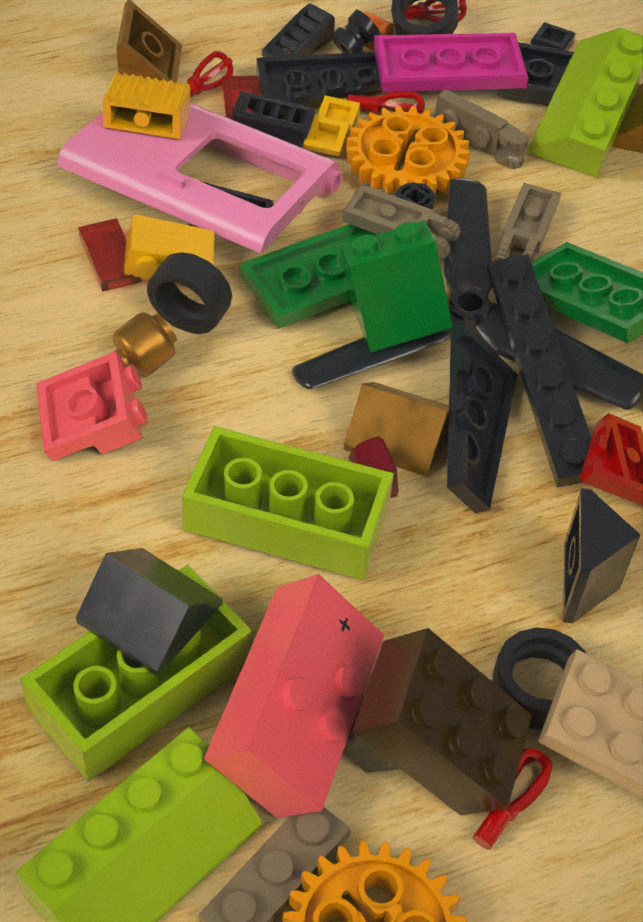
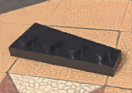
[256,52,382,107]
[447,321,518,513]

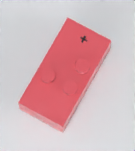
[204,574,384,818]

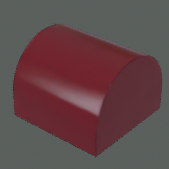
[349,436,399,498]

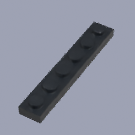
[487,254,592,487]

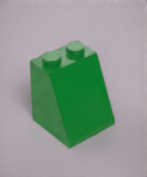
[340,220,452,352]

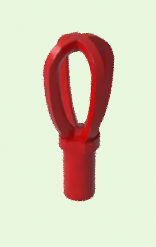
[405,0,467,23]
[187,51,234,98]
[347,91,425,115]
[473,748,553,850]

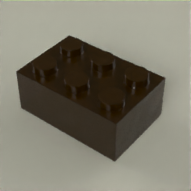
[352,628,532,816]

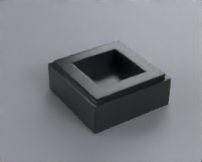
[530,22,576,51]

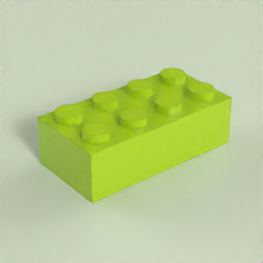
[182,426,394,580]
[20,564,252,782]

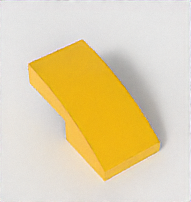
[303,96,360,157]

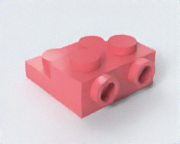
[36,351,148,461]

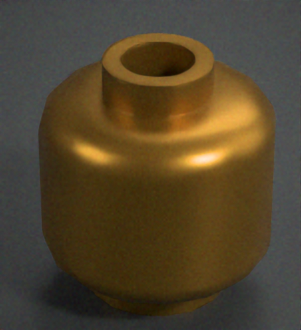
[112,312,177,377]

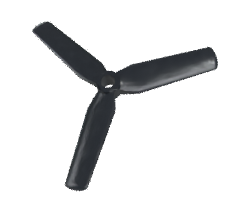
[292,177,643,410]

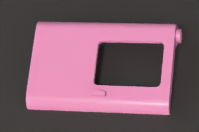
[58,103,342,254]

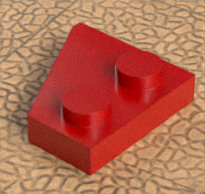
[580,413,643,506]

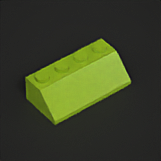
[527,27,643,178]
[16,727,263,922]

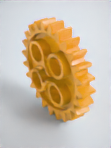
[346,106,470,195]
[283,841,467,922]

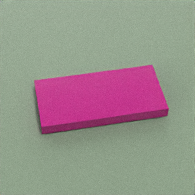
[374,33,528,92]

